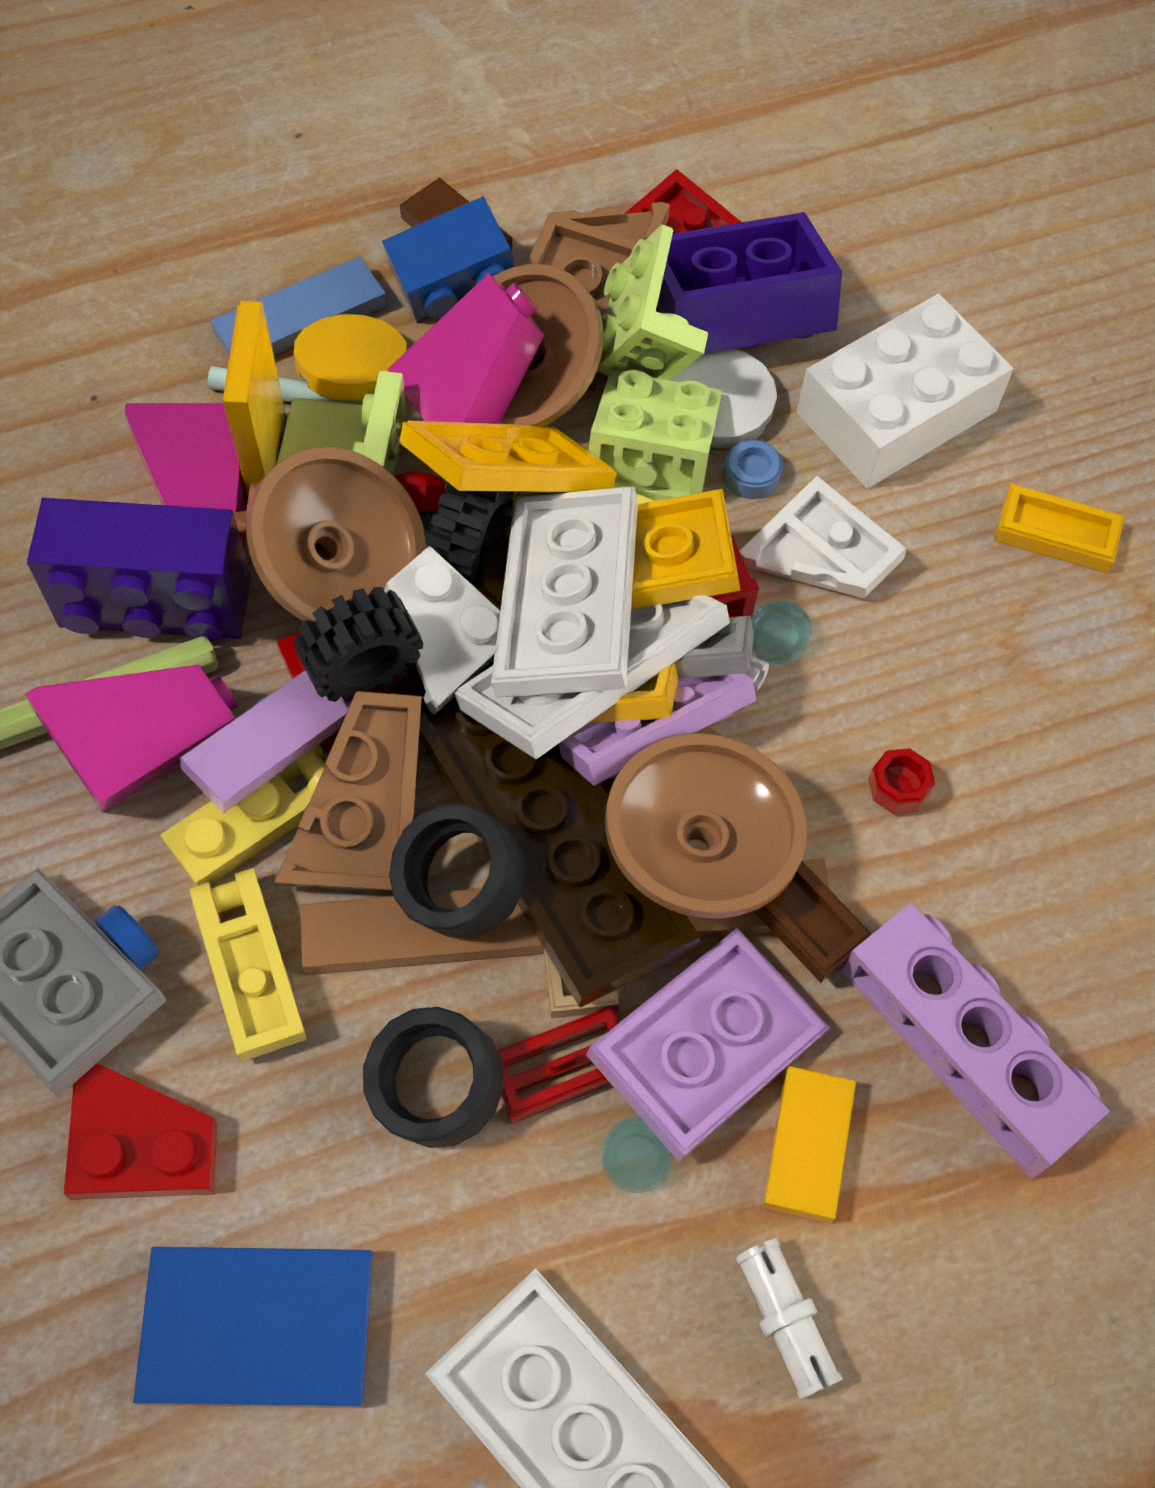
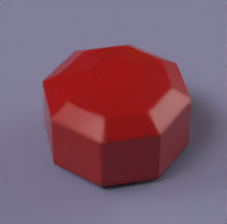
[395,471,447,512]
[868,748,936,814]

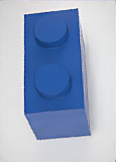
[382,196,514,323]

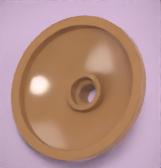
[493,264,604,427]
[246,447,426,621]
[605,733,807,919]

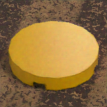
[294,314,407,401]

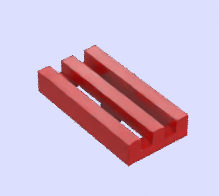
[497,1005,620,1124]

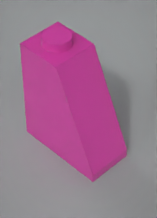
[387,273,545,424]
[125,403,248,552]
[25,664,238,812]

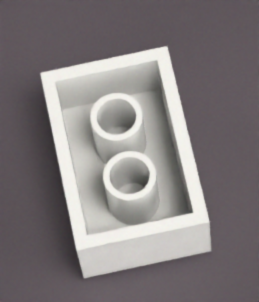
[796,293,1014,489]

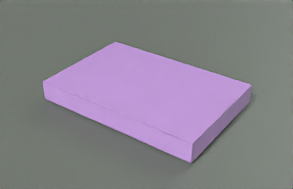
[586,928,830,1162]

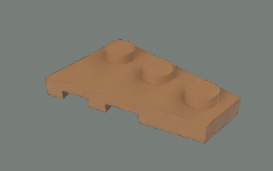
[274,691,422,892]

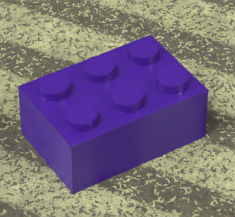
[644,212,842,357]
[27,498,251,642]

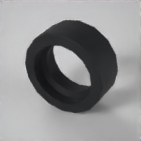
[389,804,527,938]
[363,1006,504,1148]

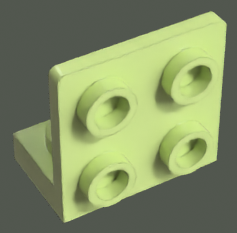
[597,224,708,381]
[589,370,722,501]
[277,371,407,477]

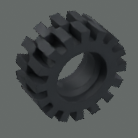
[426,482,514,585]
[294,587,424,702]

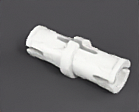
[735,1238,843,1400]

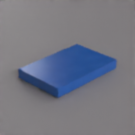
[133,1247,373,1408]

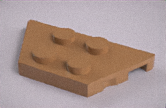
[526,202,670,392]

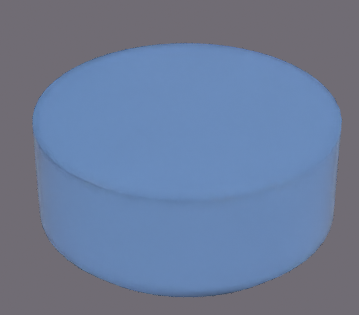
[723,440,783,499]

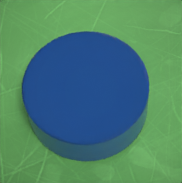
[95,905,159,971]

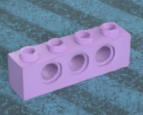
[841,902,1110,1180]

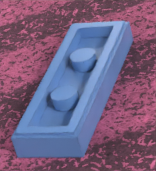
[210,256,387,357]

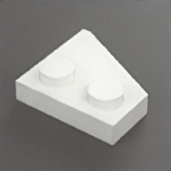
[740,476,906,598]
[384,546,500,715]

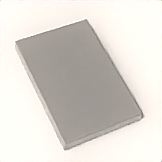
[0,868,167,1097]

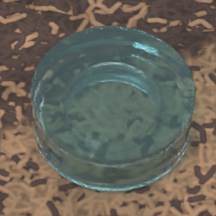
[752,601,812,664]
[601,1117,673,1193]

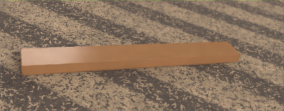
[300,858,830,975]

